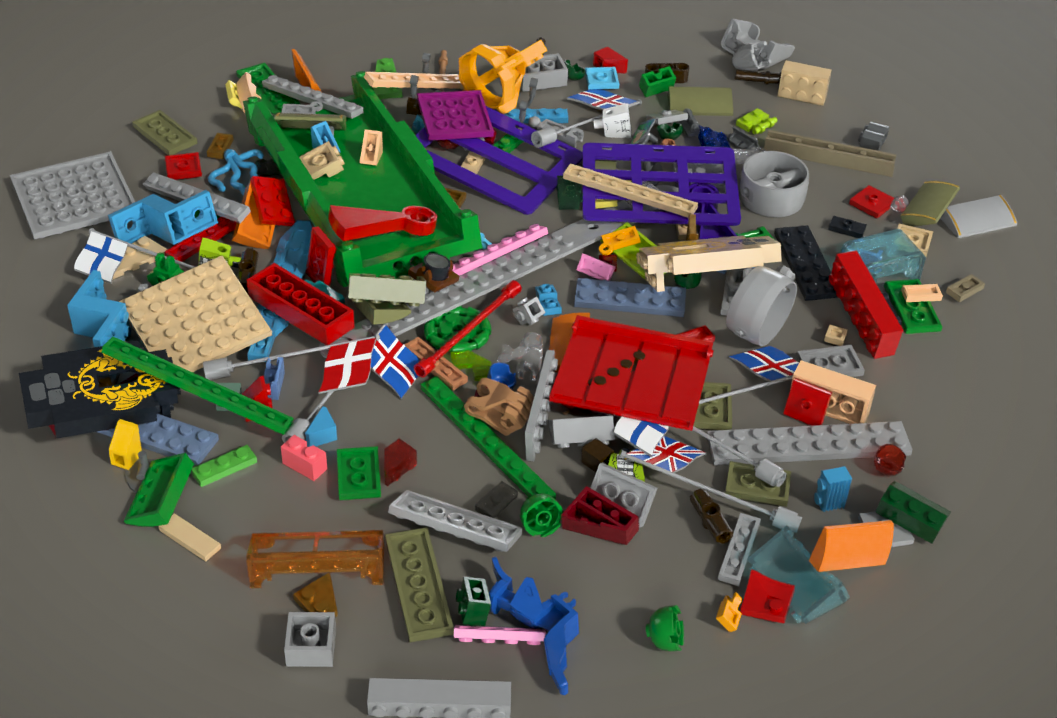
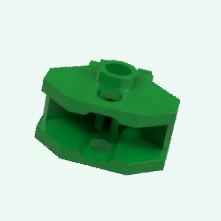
[147,252,184,286]

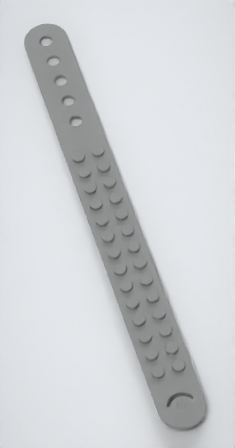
[319,185,679,358]

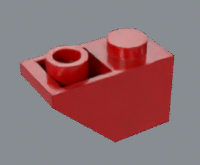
[593,46,628,74]
[242,376,273,422]

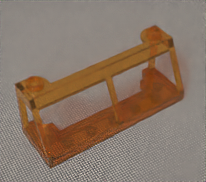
[246,530,384,588]

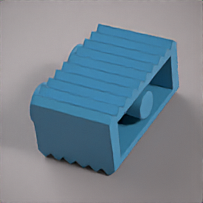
[814,466,852,512]

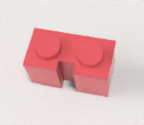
[281,435,327,481]

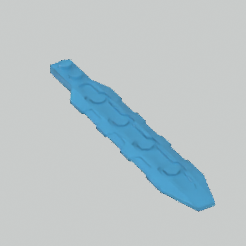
[247,220,312,362]

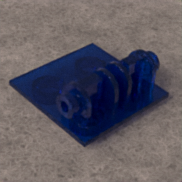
[698,125,731,153]

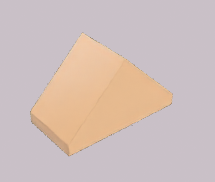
[360,130,383,166]

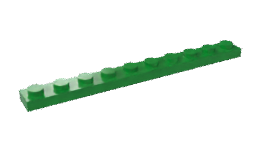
[102,337,294,435]
[421,376,556,499]

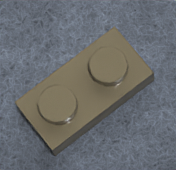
[946,274,985,302]

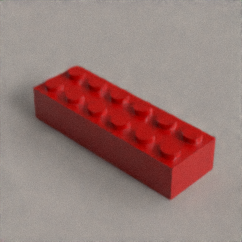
[829,251,903,359]
[247,263,355,345]

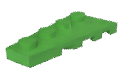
[373,58,403,99]

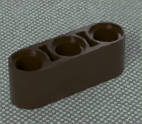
[645,63,689,83]

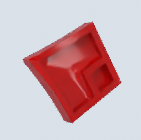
[740,569,795,624]

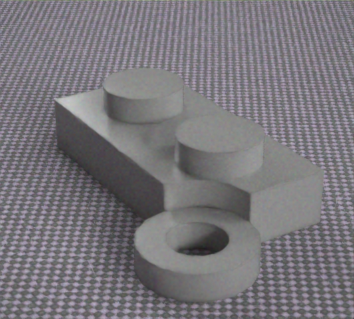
[281,101,323,114]

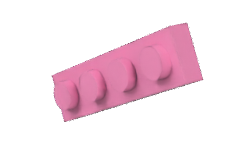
[454,625,546,645]

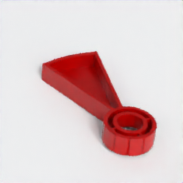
[328,205,437,241]

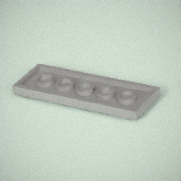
[525,350,558,462]
[388,490,523,552]

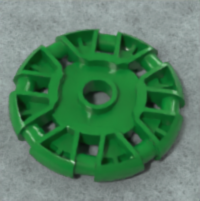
[424,305,492,354]

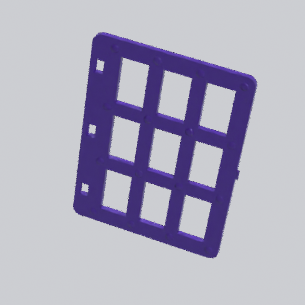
[583,143,741,226]

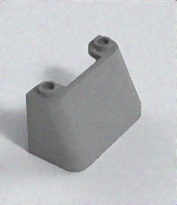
[721,18,795,70]

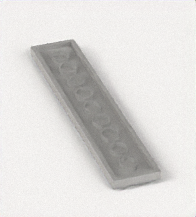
[707,421,912,466]

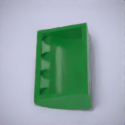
[124,453,194,526]

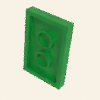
[337,446,381,500]

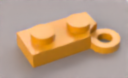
[599,226,641,255]

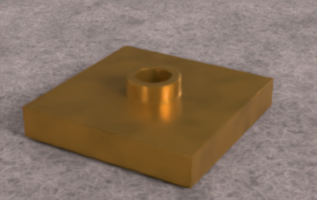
[686,214,698,241]

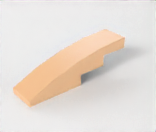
[236,72,261,113]

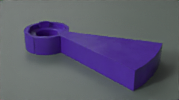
[689,183,737,240]

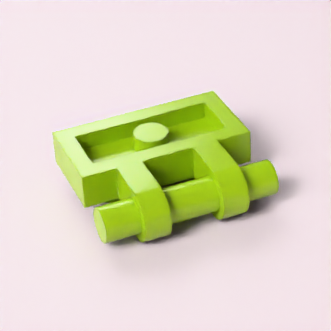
[736,108,778,135]

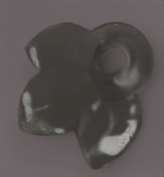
[255,159,281,177]

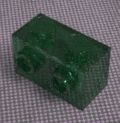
[556,176,583,210]

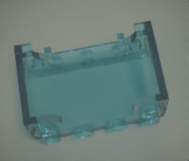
[841,229,926,283]

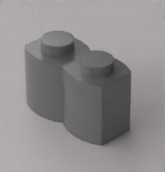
[858,122,889,151]

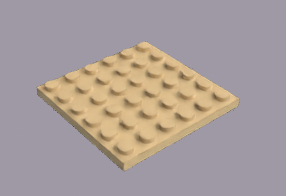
[119,256,272,372]

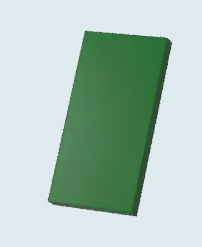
[884,279,942,334]

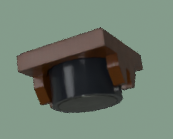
[408,253,460,293]

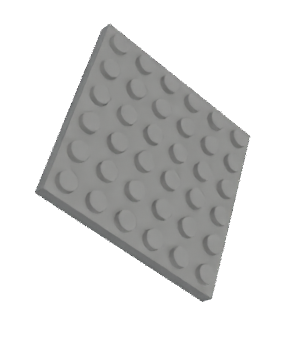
[10,151,135,239]

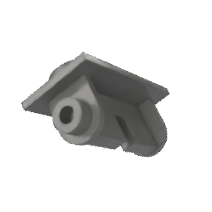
[680,108,704,137]
[727,126,760,154]

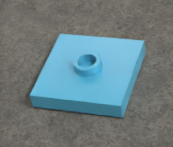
[585,67,620,90]

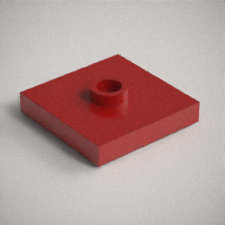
[165,152,202,180]
[849,185,897,219]
[783,378,832,426]

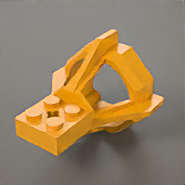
[459,40,547,114]

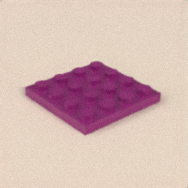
[417,90,494,140]

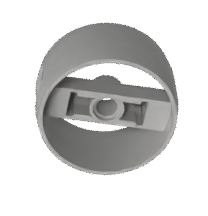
[739,151,809,217]

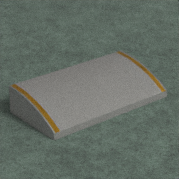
[940,195,1017,238]

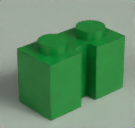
[639,66,676,98]

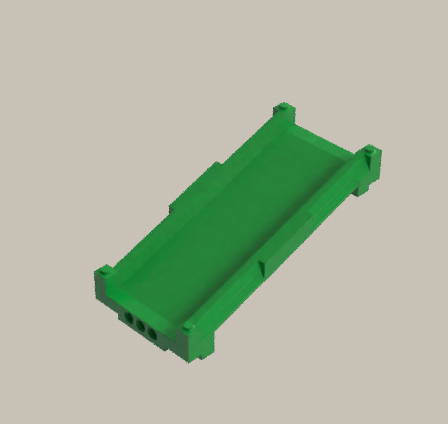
[243,71,482,287]

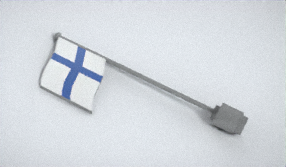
[74,228,195,284]
[614,417,787,487]

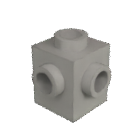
[512,297,546,325]

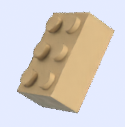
[778,60,832,106]

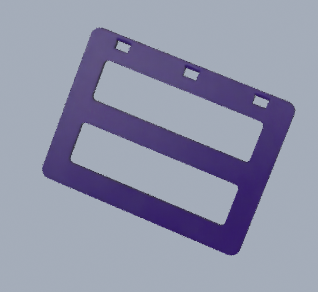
[416,106,583,215]

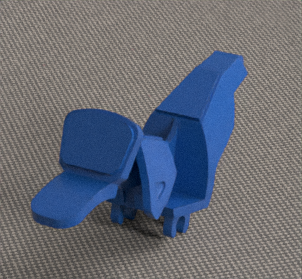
[489,557,579,695]

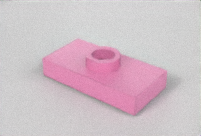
[576,253,616,281]

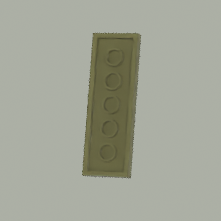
[385,527,454,643]

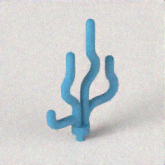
[208,149,264,196]

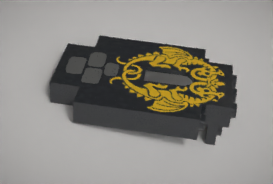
[19,340,181,439]

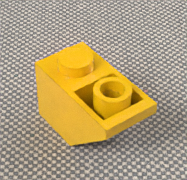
[109,419,142,470]

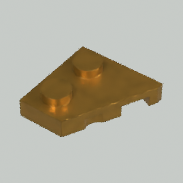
[293,573,338,617]

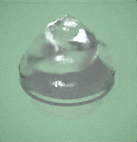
[890,196,909,213]

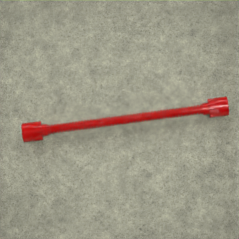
[414,280,522,378]

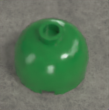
[520,493,563,537]
[646,605,684,651]

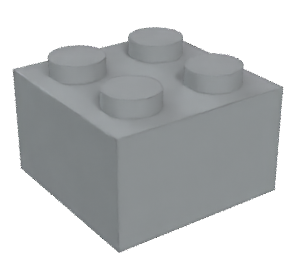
[284,612,336,667]

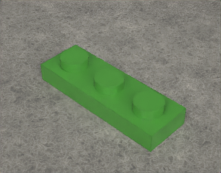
[191,445,257,487]

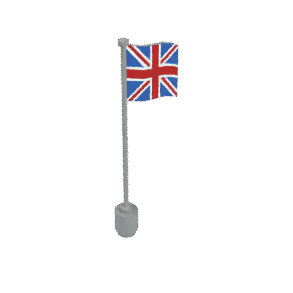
[620,436,802,533]

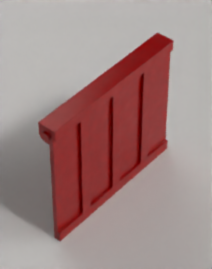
[549,315,714,431]

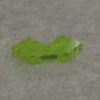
[450,350,492,381]

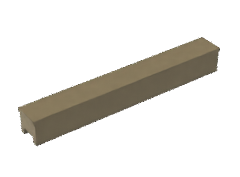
[763,130,897,177]

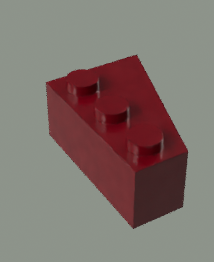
[561,486,639,545]

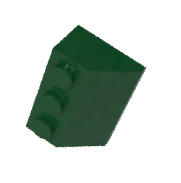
[875,481,951,544]

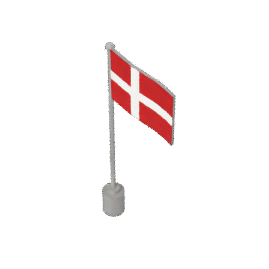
[203,334,380,394]

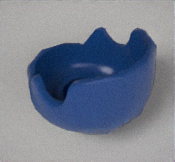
[487,362,516,390]

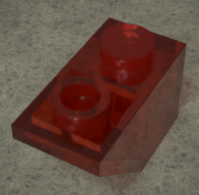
[384,438,417,486]

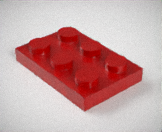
[250,176,295,226]
[306,226,336,286]

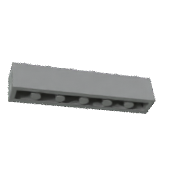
[367,678,511,718]

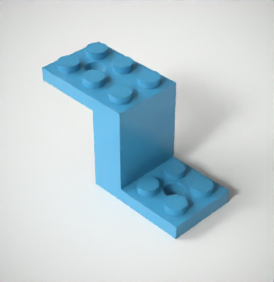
[108,190,218,245]
[67,270,132,347]

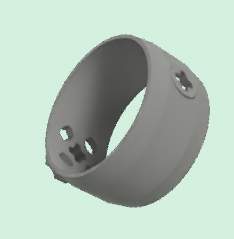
[726,265,797,346]

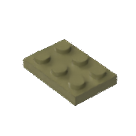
[694,382,732,430]
[725,461,791,507]

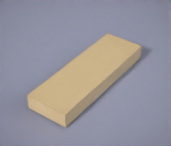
[159,513,221,562]

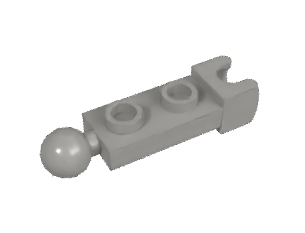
[529,116,584,148]

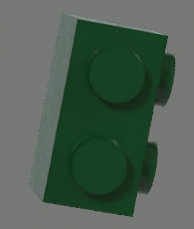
[455,577,491,627]

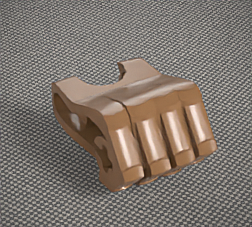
[464,378,534,436]

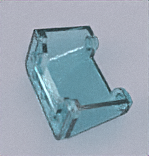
[747,525,850,624]

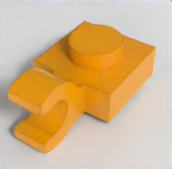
[716,592,742,632]

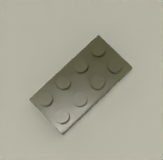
[132,110,198,155]

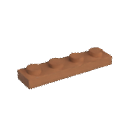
[404,337,468,391]

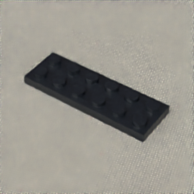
[774,225,838,301]

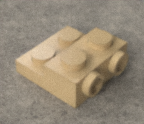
[299,141,345,180]

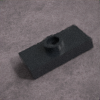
[828,216,867,239]

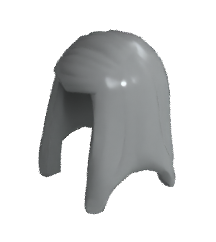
[732,41,772,72]

